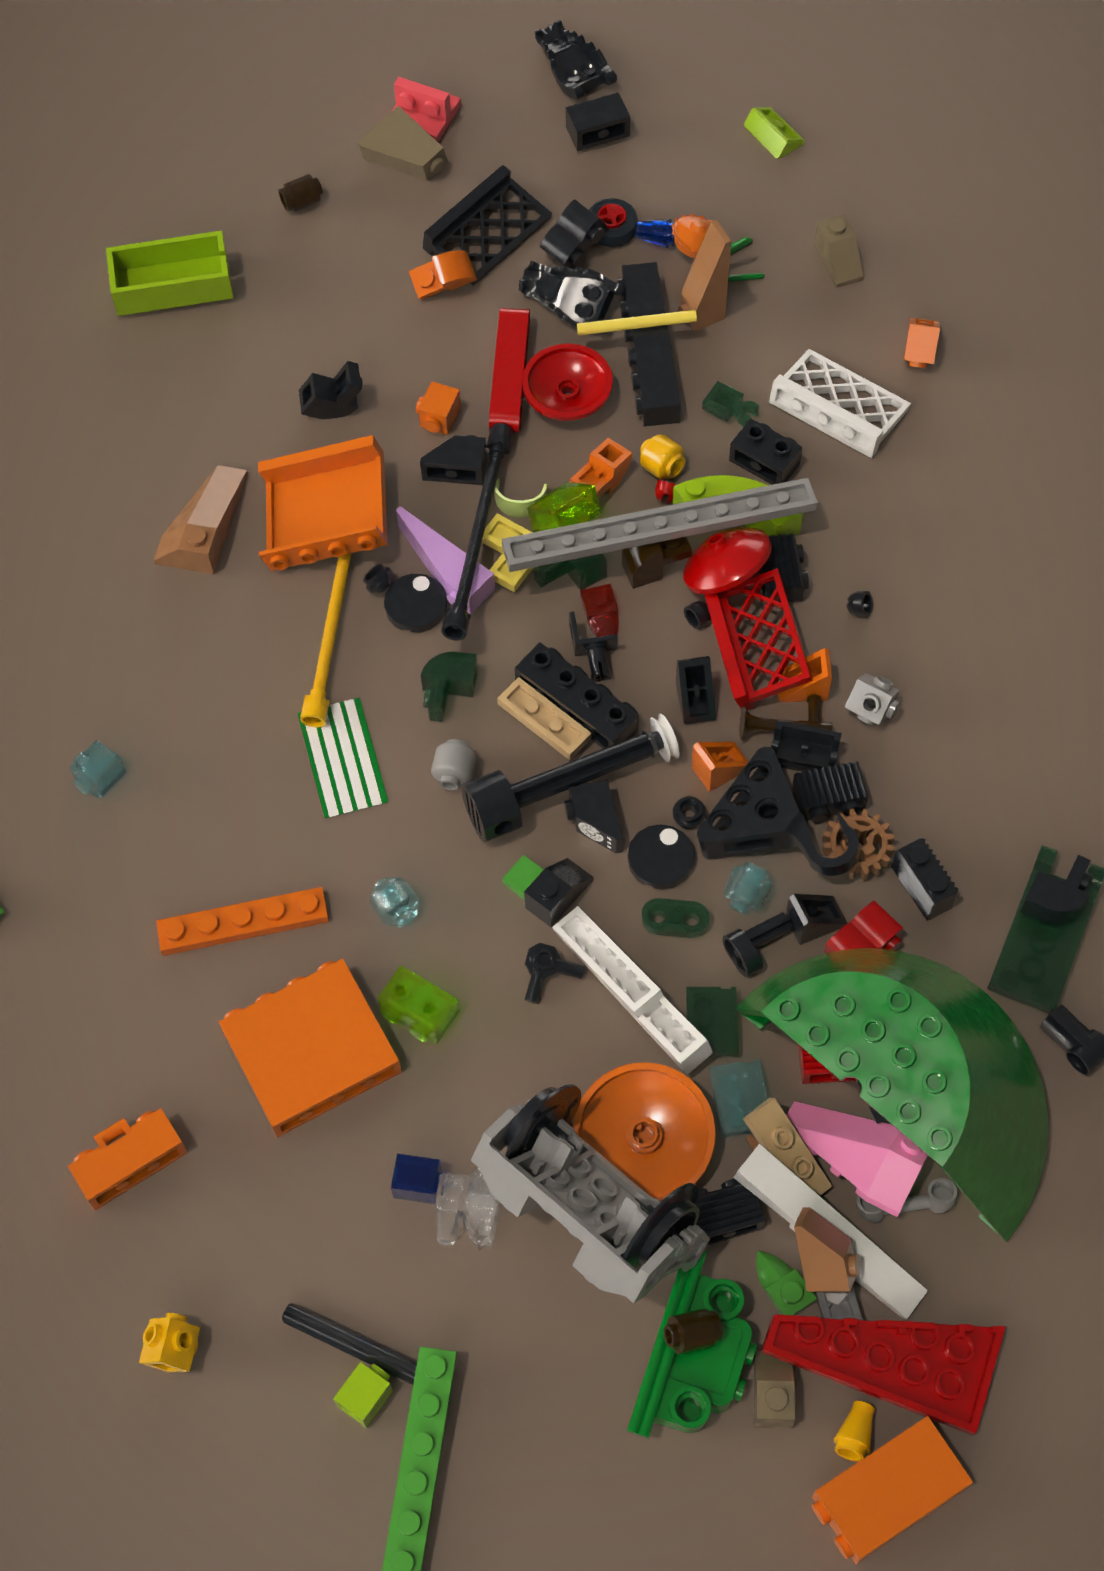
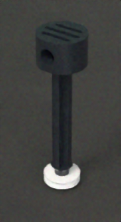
[461,713,680,843]

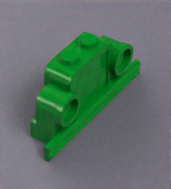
[627,1251,757,1439]

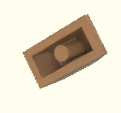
[794,1207,861,1292]

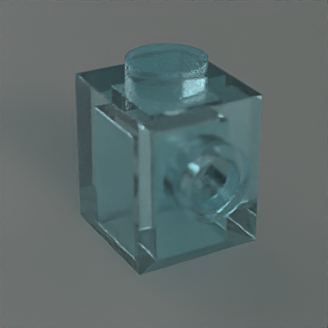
[69,740,126,800]

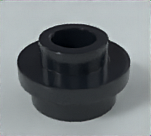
[363,564,393,593]
[673,796,706,829]

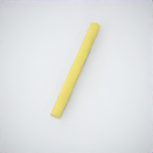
[577,310,697,336]

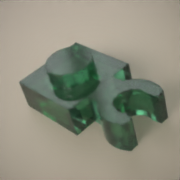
[702,381,759,426]

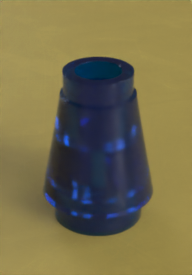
[634,219,675,248]

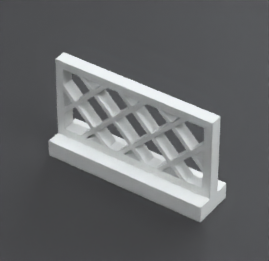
[769,349,911,458]

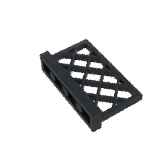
[423,165,552,286]

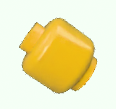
[640,434,686,480]

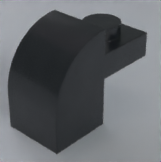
[299,361,363,419]
[1020,855,1092,924]

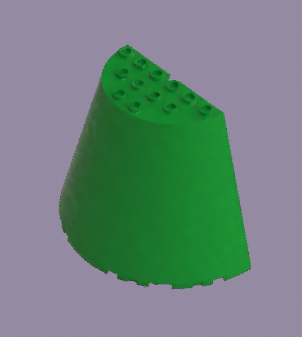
[735,948,1048,1242]

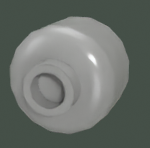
[431,739,477,790]

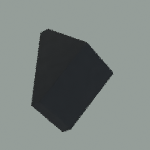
[676,656,716,724]
[786,894,847,945]

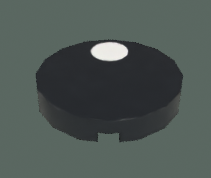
[384,573,447,633]
[627,824,694,890]

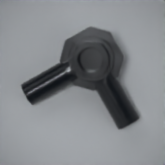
[524,943,585,1004]

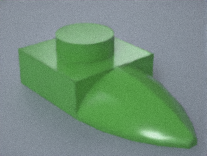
[756,1251,817,1315]

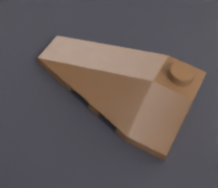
[678,220,731,332]
[153,465,248,575]

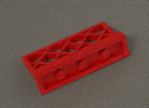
[704,568,813,710]

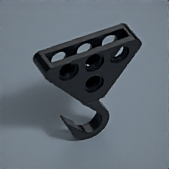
[697,747,860,876]

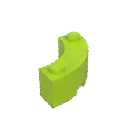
[673,475,803,536]

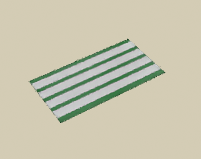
[297,697,388,818]

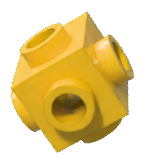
[139,1313,200,1373]

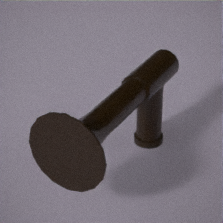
[739,694,832,739]

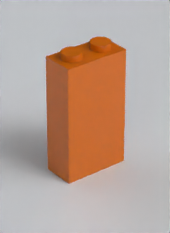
[811,1416,973,1564]

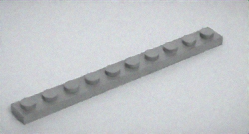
[502,478,818,572]

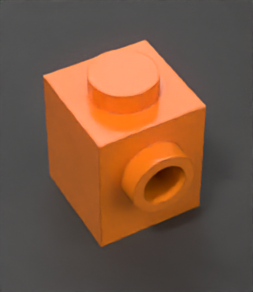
[416,381,461,435]

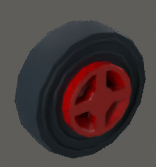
[589,198,638,247]

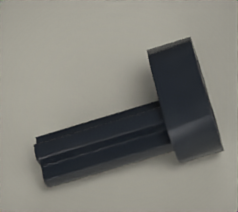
[723,912,794,977]

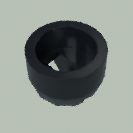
[846,591,873,617]
[684,601,711,629]

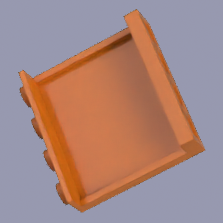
[258,435,388,571]
[218,958,402,1138]

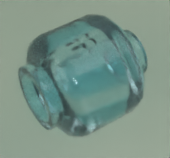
[723,862,773,915]
[370,877,420,927]

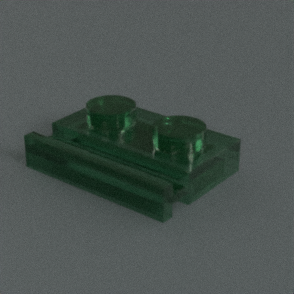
[686,987,738,1057]

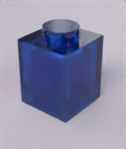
[391,1153,447,1204]

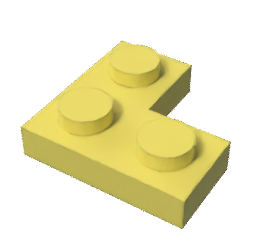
[482,513,534,593]

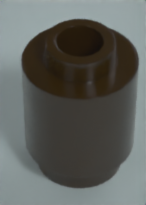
[278,174,323,211]
[664,1309,723,1354]

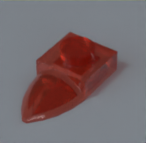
[580,584,619,637]

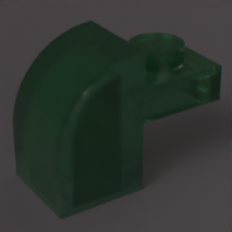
[534,554,607,591]
[420,651,478,722]

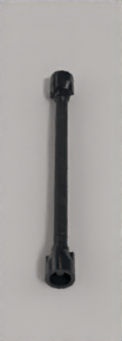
[441,423,514,641]

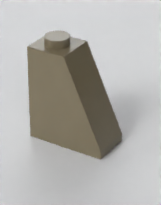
[357,106,448,181]

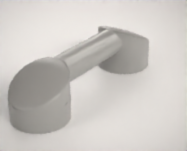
[856,1178,957,1223]

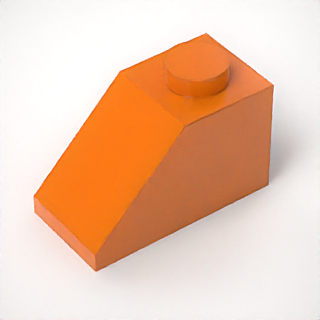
[904,317,940,368]

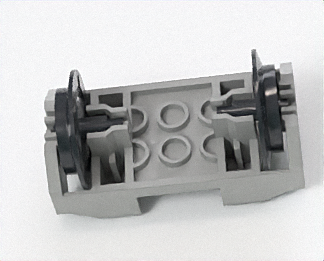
[471,1084,710,1303]

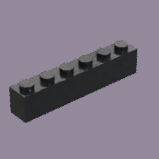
[617,262,680,427]

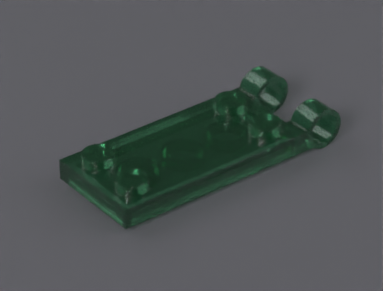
[987,845,1104,1013]

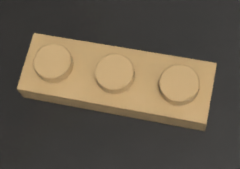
[497,677,591,760]

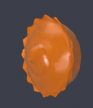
[671,214,712,258]

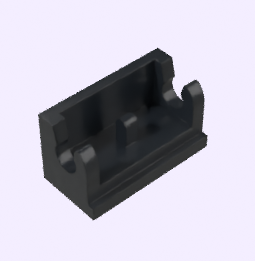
[771,720,842,772]

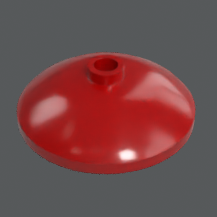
[522,343,613,421]
[683,527,772,594]

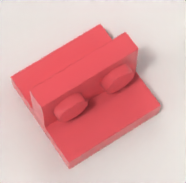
[392,77,461,143]

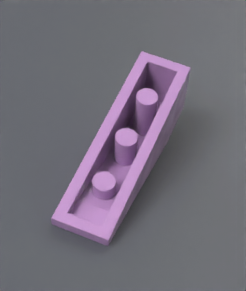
[396,506,495,614]

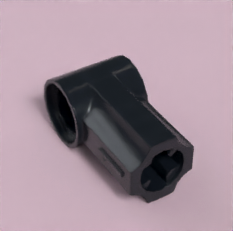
[1040,1004,1104,1076]

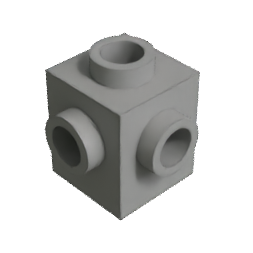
[844,673,900,725]

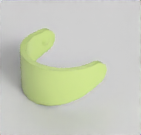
[494,479,548,518]

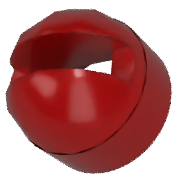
[655,480,677,504]

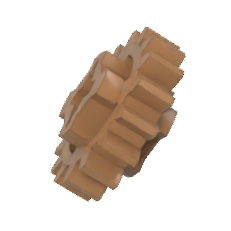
[822,808,895,880]

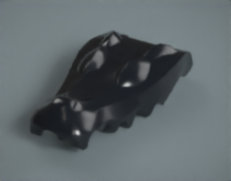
[534,20,617,100]
[518,261,626,334]

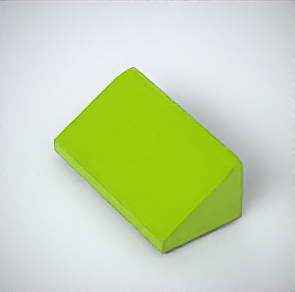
[744,107,805,158]

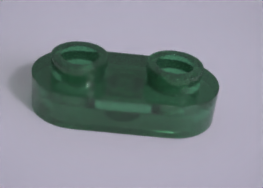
[641,898,709,938]

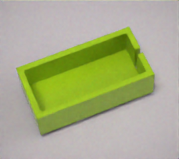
[106,230,234,316]

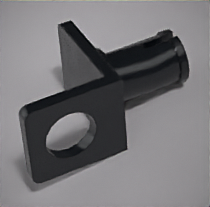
[569,611,618,681]

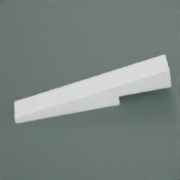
[552,906,713,1075]
[733,1144,928,1320]

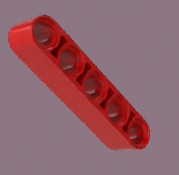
[489,308,530,433]

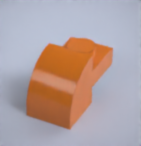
[409,250,477,300]
[569,438,632,503]

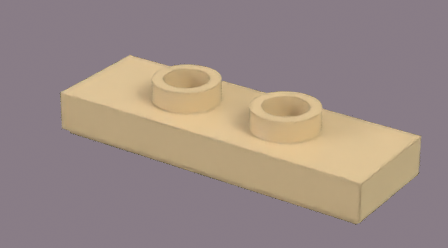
[743,1097,832,1196]

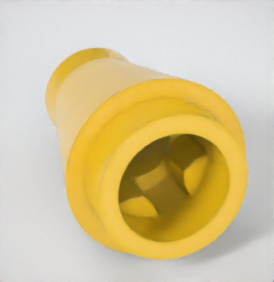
[834,1401,875,1462]

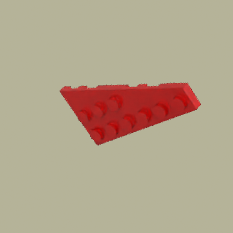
[761,1314,1006,1435]

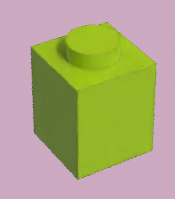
[333,1362,393,1428]

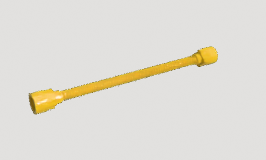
[300,553,352,728]

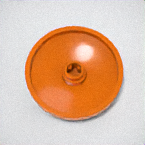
[573,1062,716,1202]

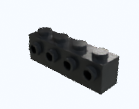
[515,642,639,749]

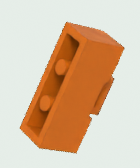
[68,1108,188,1210]

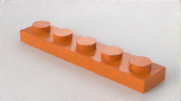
[156,887,329,956]

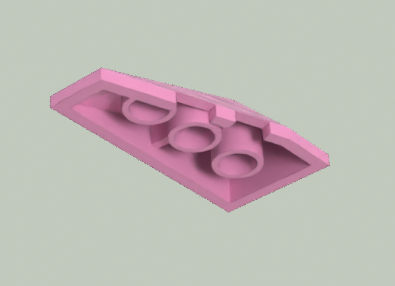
[786,1101,928,1217]

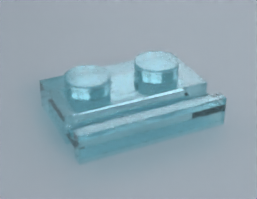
[709,1059,768,1138]

